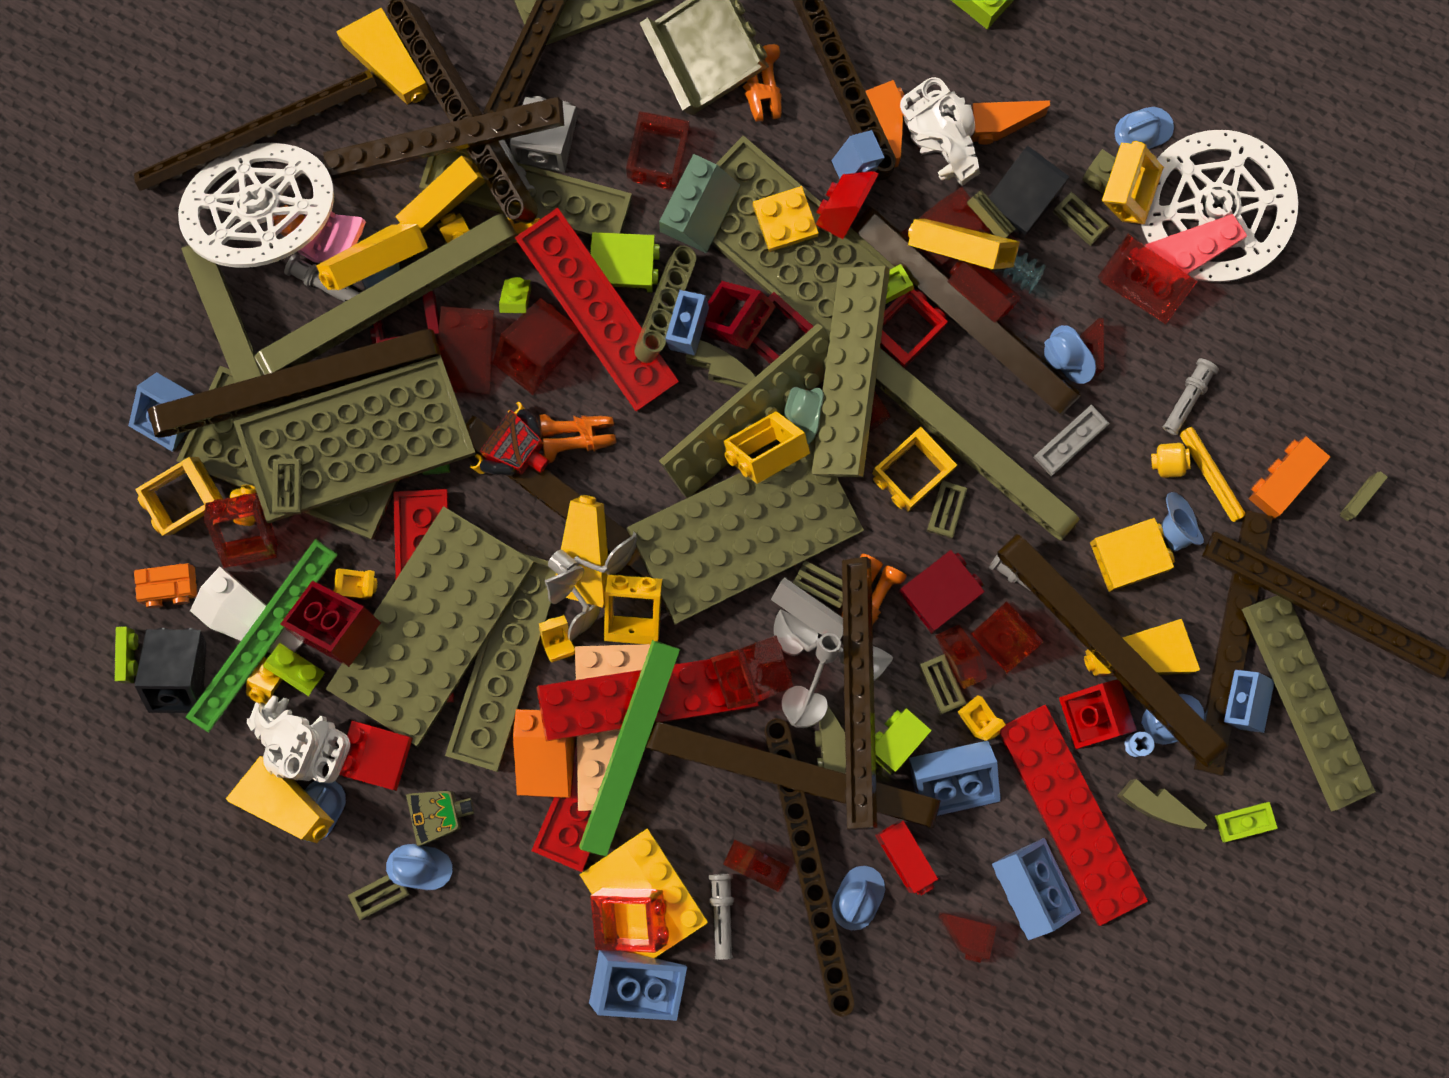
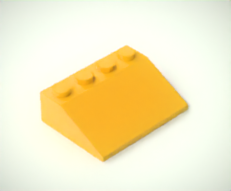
[579,829,708,958]

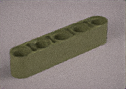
[634,246,696,363]

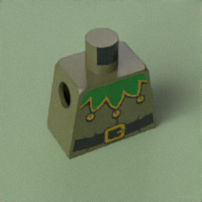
[406,791,475,846]

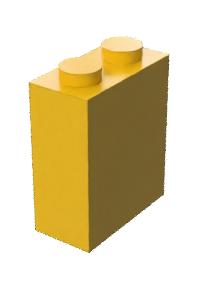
[1090,518,1175,592]

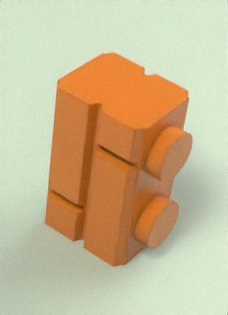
[134,563,197,608]

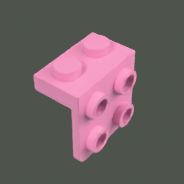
[298,211,366,263]

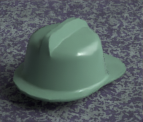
[784,387,824,445]

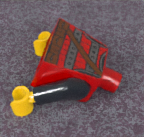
[470,402,549,476]

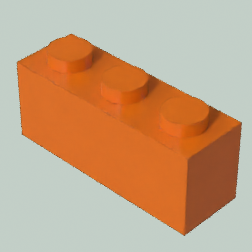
[1249,436,1330,519]

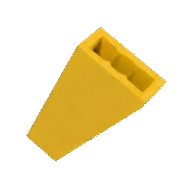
[336,8,429,104]
[395,156,485,234]
[908,219,1020,269]
[316,224,428,290]
[556,495,608,608]
[1084,619,1200,676]
[226,756,334,843]

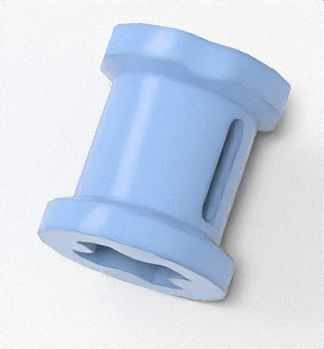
[1124,732,1154,757]

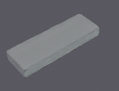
[1033,404,1110,476]
[771,578,843,640]

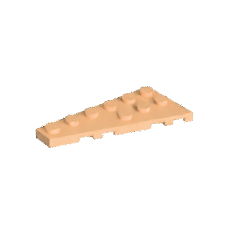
[575,644,651,811]

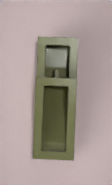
[686,340,756,389]
[1117,779,1207,830]

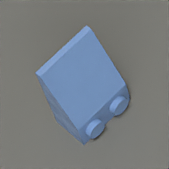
[589,950,687,1021]

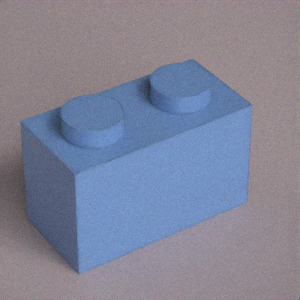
[831,130,885,179]
[665,290,709,355]
[1224,670,1274,733]

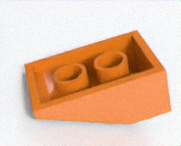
[513,709,576,798]

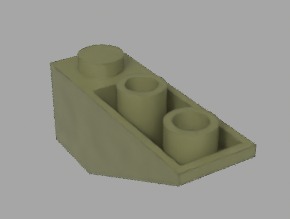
[815,704,846,774]

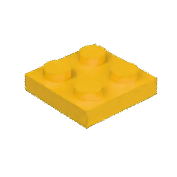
[752,186,819,252]

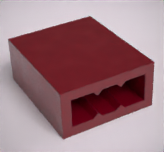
[899,550,985,634]

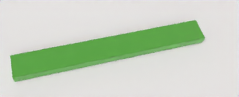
[186,539,338,733]
[579,640,680,857]

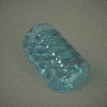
[994,248,1046,295]

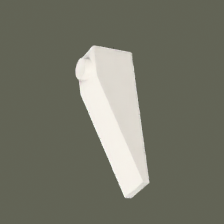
[190,566,303,653]

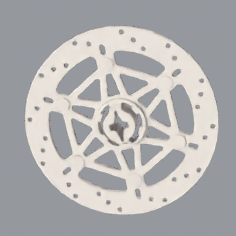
[1141,130,1298,282]
[178,143,334,268]

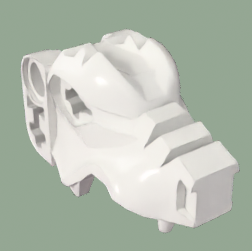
[900,77,980,186]
[247,696,350,783]

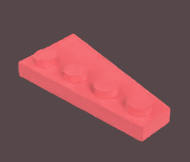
[1128,214,1247,295]

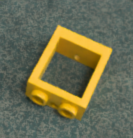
[1102,141,1164,224]
[724,411,810,484]
[872,427,957,512]
[135,457,225,536]
[604,575,662,644]

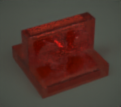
[971,601,1044,673]

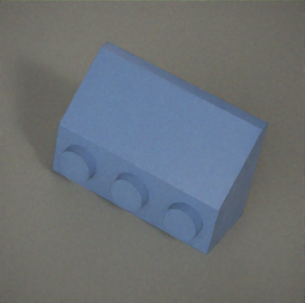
[909,740,1000,816]
[992,838,1081,940]

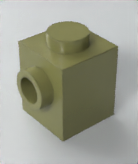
[1082,149,1116,194]

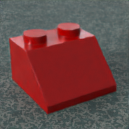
[815,171,879,239]
[1059,679,1137,749]
[339,721,413,791]

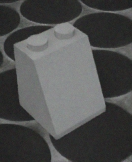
[510,96,577,173]

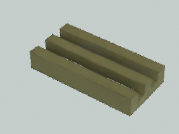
[967,190,1015,238]
[1053,192,1109,246]
[272,459,302,515]
[1340,471,1388,521]
[927,480,967,539]
[793,560,843,609]
[919,654,966,714]
[348,875,410,920]

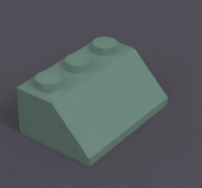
[659,154,740,253]

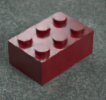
[280,580,381,667]

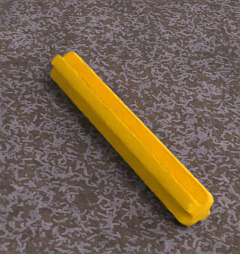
[1180,427,1245,522]

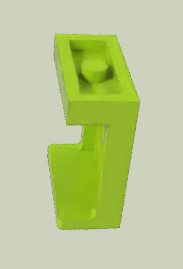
[591,232,660,292]

